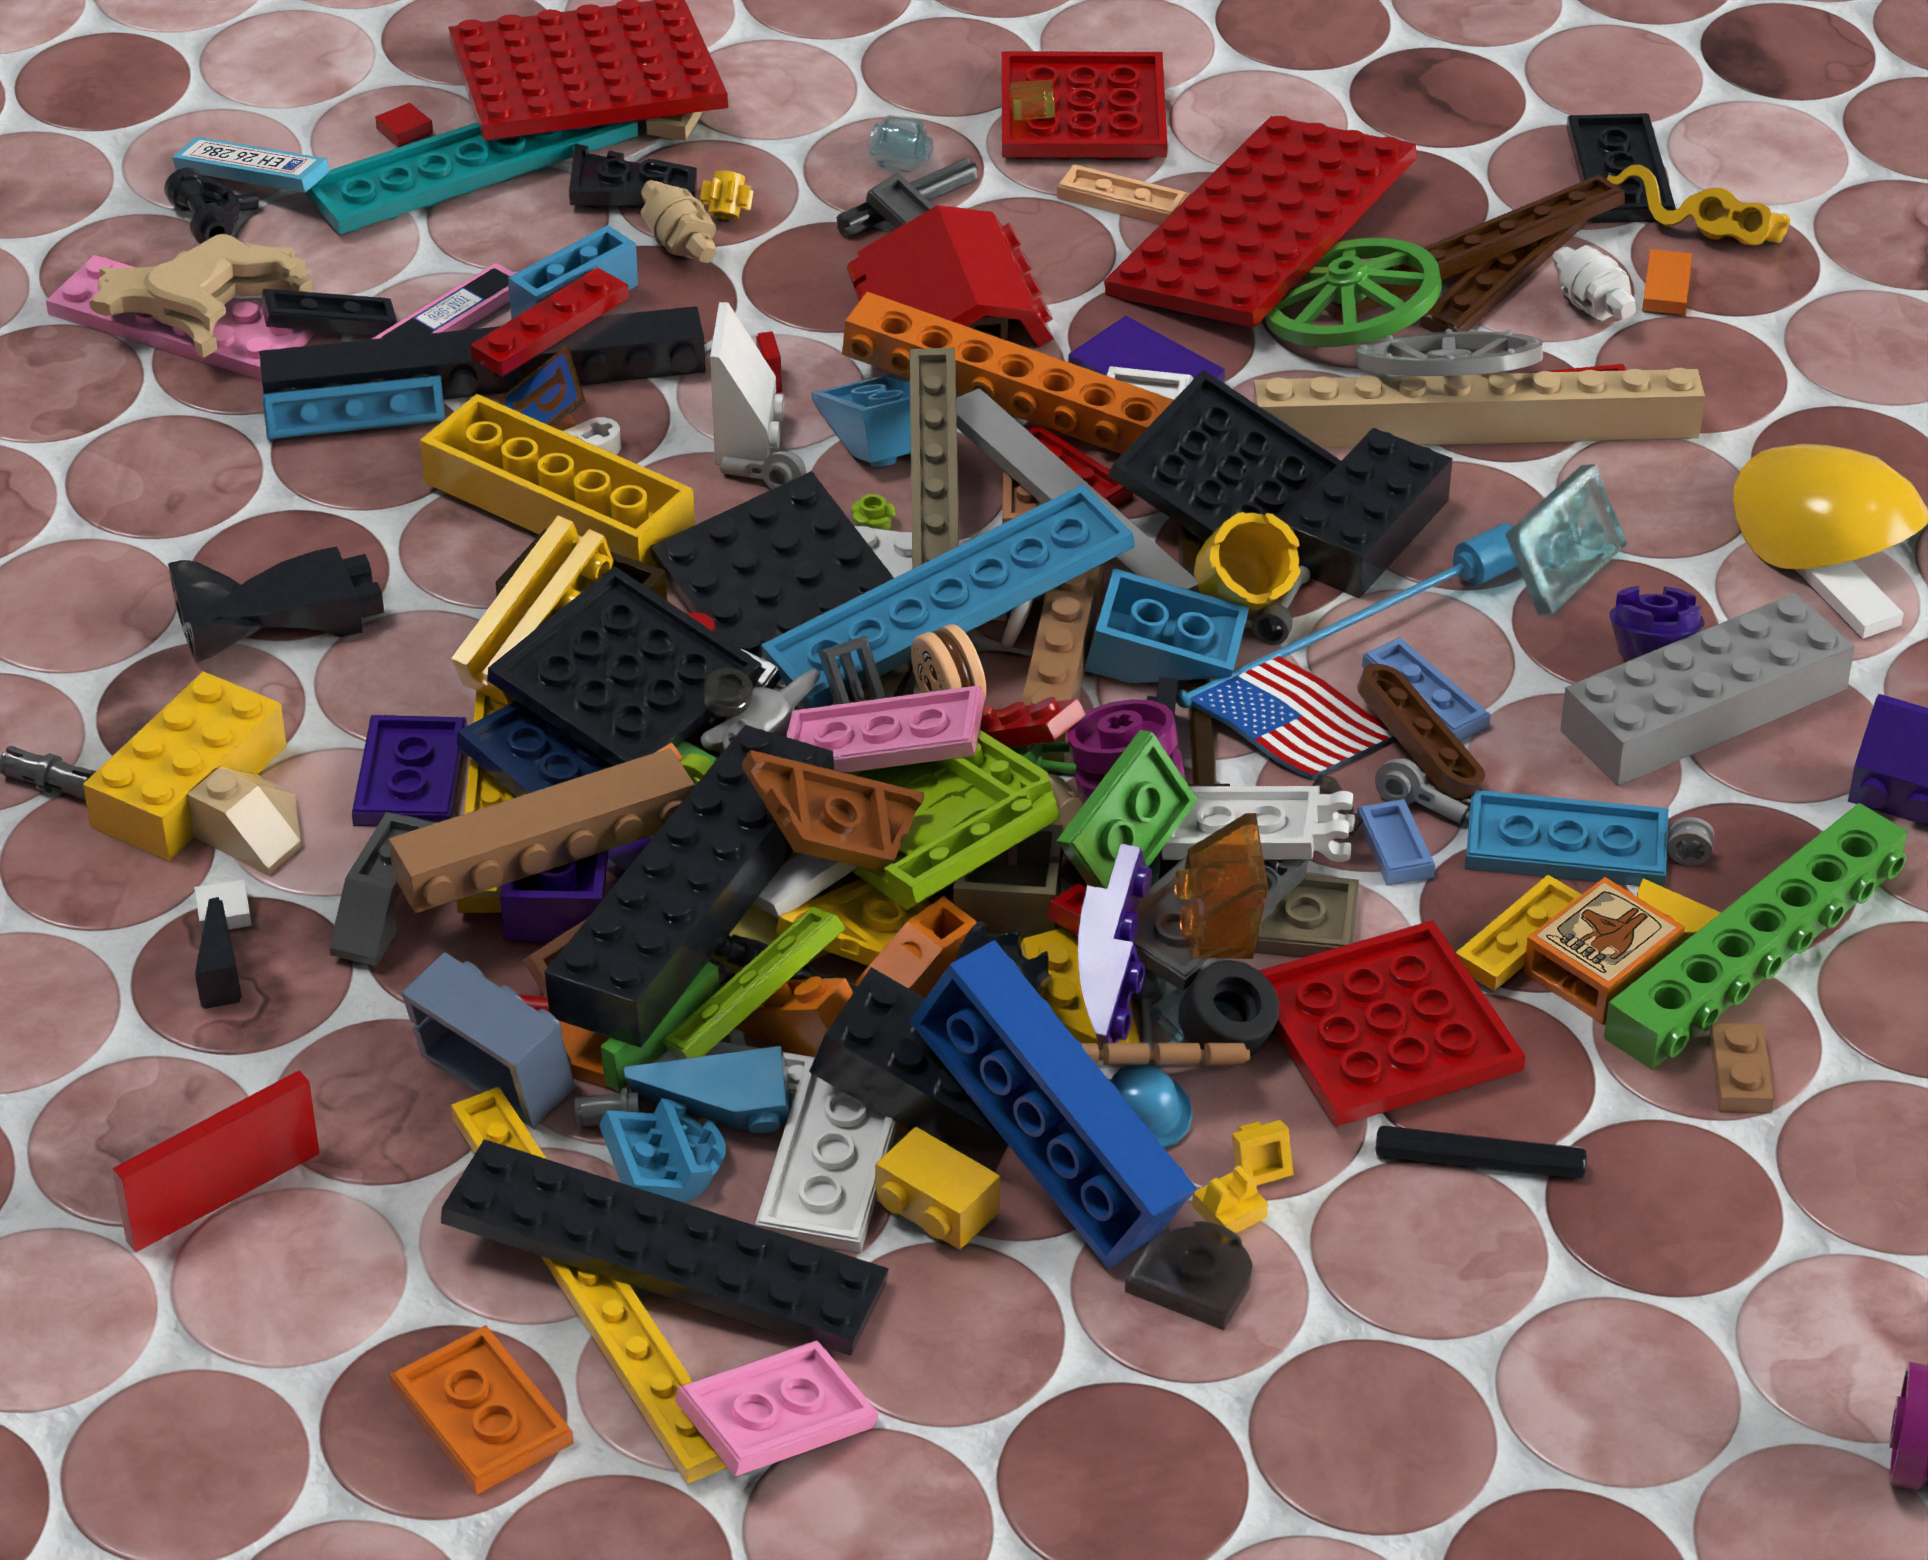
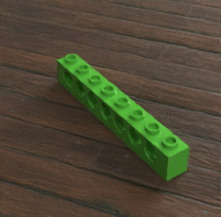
[1604,803,1908,1070]

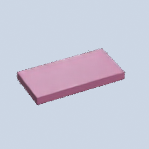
[786,686,985,773]

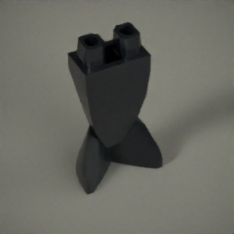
[168,546,384,662]

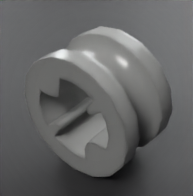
[1668,817,1715,866]

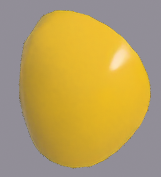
[1733,443,1928,569]

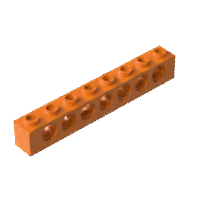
[842,292,1174,454]

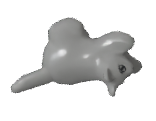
[701,669,820,754]

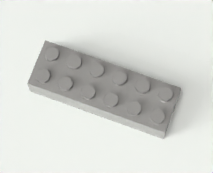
[1560,593,1855,786]

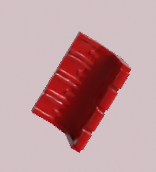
[847,205,1054,348]

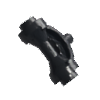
[164,167,259,244]

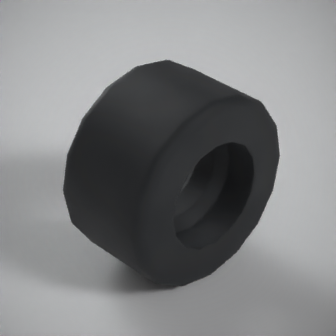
[1178,960,1279,1056]

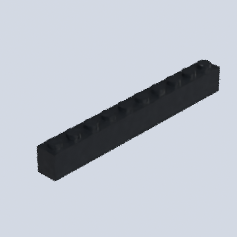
[259,306,706,400]

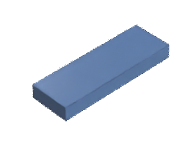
[1362,637,1491,741]

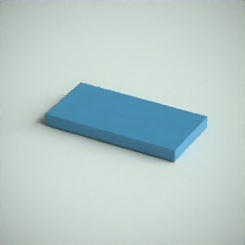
[1465,790,1669,887]

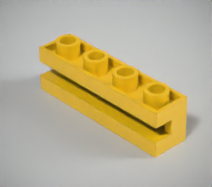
[451,515,614,705]

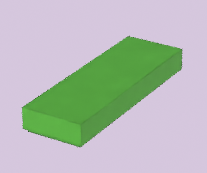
[601,962,720,1092]

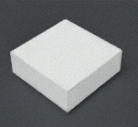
[194,879,252,934]

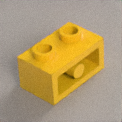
[875,1127,1000,1250]

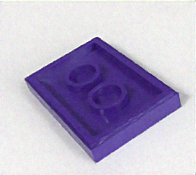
[1068,316,1225,382]
[352,715,467,826]

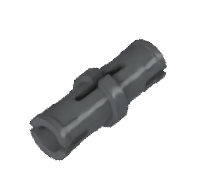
[0,746,96,801]

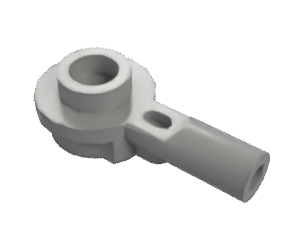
[720,451,806,490]
[1375,758,1469,824]

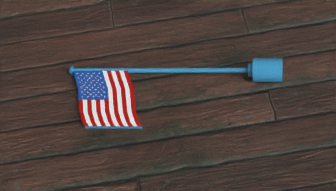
[1176,523,1527,780]

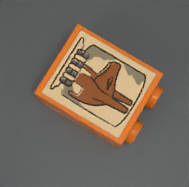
[1523,877,1685,1024]

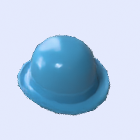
[1109,1064,1193,1148]

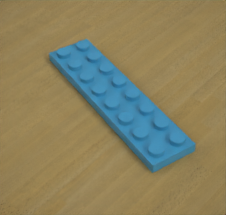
[761,484,1135,709]

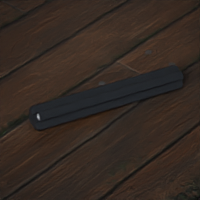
[836,158,978,237]
[1375,1126,1587,1179]

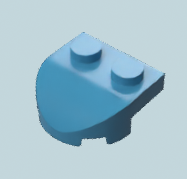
[599,1098,726,1203]

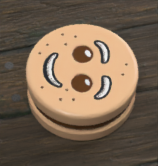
[911,624,986,702]

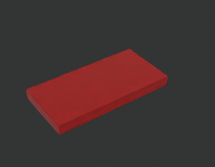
[112,1070,320,1252]

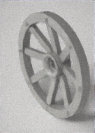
[1356,329,1543,376]

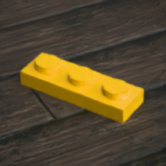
[1456,875,1582,991]

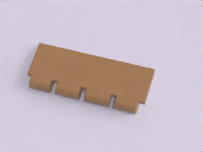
[1081,1043,1250,1068]

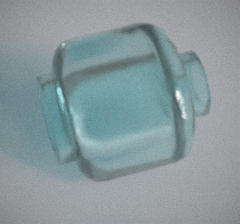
[869,115,933,172]

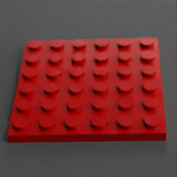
[448,0,729,140]

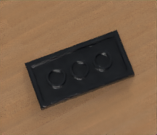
[1566,113,1676,223]

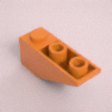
[853,896,977,998]
[735,976,853,1057]

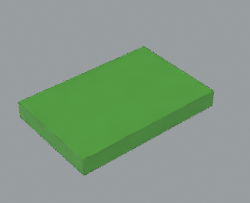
[1056,730,1198,889]

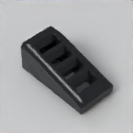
[195,897,242,1009]

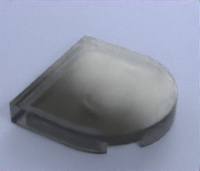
[1125,1221,1253,1330]

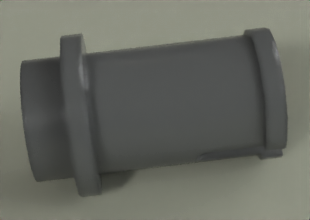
[575,1087,642,1129]

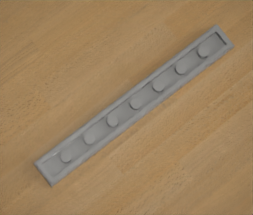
[956,388,1200,593]

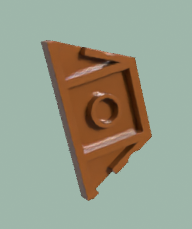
[742,750,924,873]

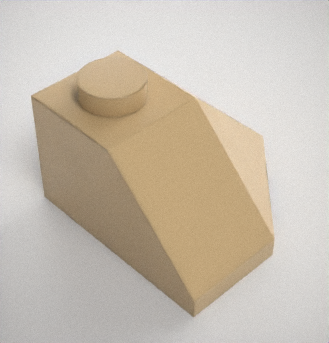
[187,766,301,876]

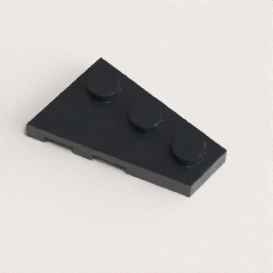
[569,144,697,208]

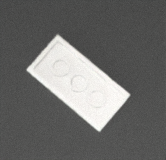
[755,1057,897,1253]

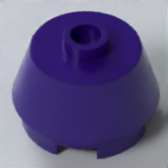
[1609,586,1705,661]

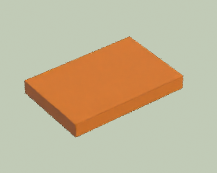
[390,1325,574,1495]

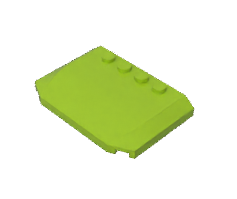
[847,729,1060,910]

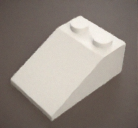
[710,302,784,464]

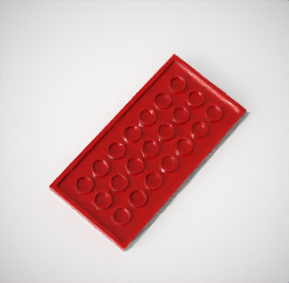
[1104,116,1417,328]

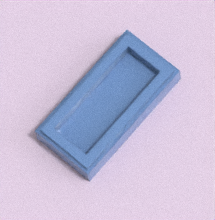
[1356,799,1435,885]

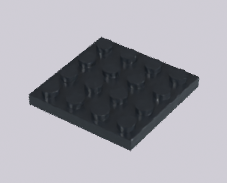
[1108,370,1341,541]
[650,471,894,660]
[487,566,762,766]

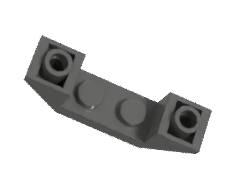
[329,812,438,966]

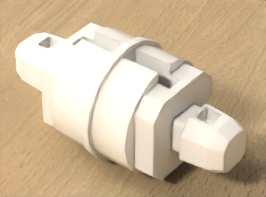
[1553,245,1636,321]

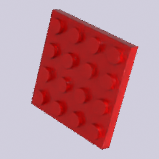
[1001,51,1167,160]
[1258,920,1526,1127]

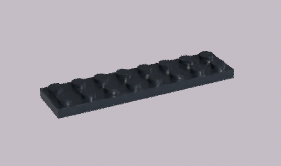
[441,1139,889,1356]

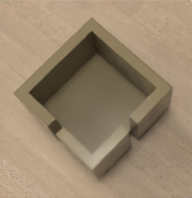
[954,824,1063,937]

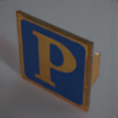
[499,346,585,431]

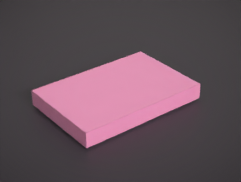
[675,1340,879,1477]

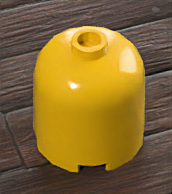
[1193,512,1301,614]

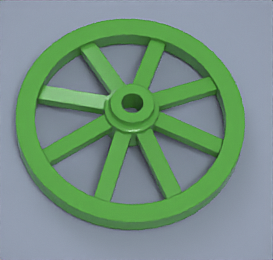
[1263,238,1442,347]

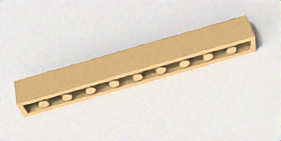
[1253,368,1705,448]

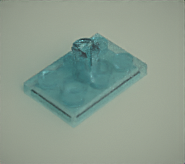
[1505,464,1627,615]

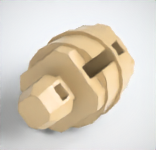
[640,180,717,263]

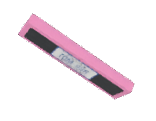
[372,262,515,339]

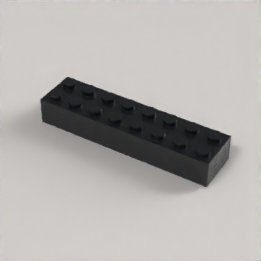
[544,725,834,1048]

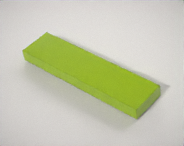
[663,907,846,1059]

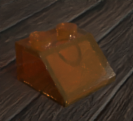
[1175,813,1268,959]

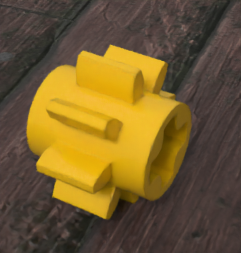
[700,171,753,220]

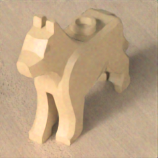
[89,234,313,358]

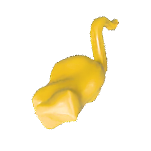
[1607,165,1790,245]

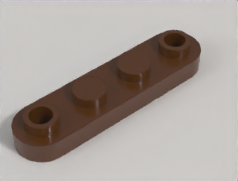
[1357,664,1485,801]

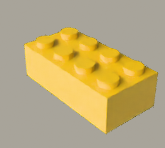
[83,671,287,861]

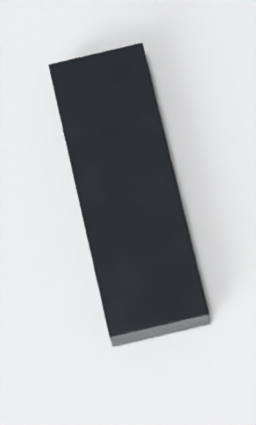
[261,289,397,335]

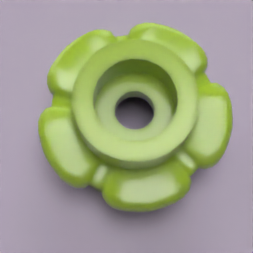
[851,494,896,530]

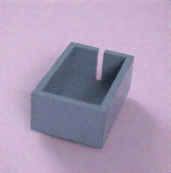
[401,952,576,1129]

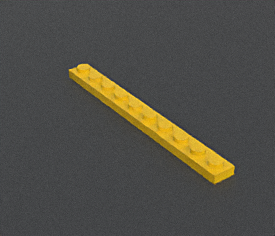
[451,1087,727,1484]

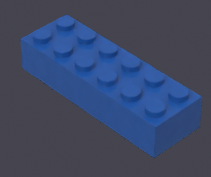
[909,940,1197,1270]

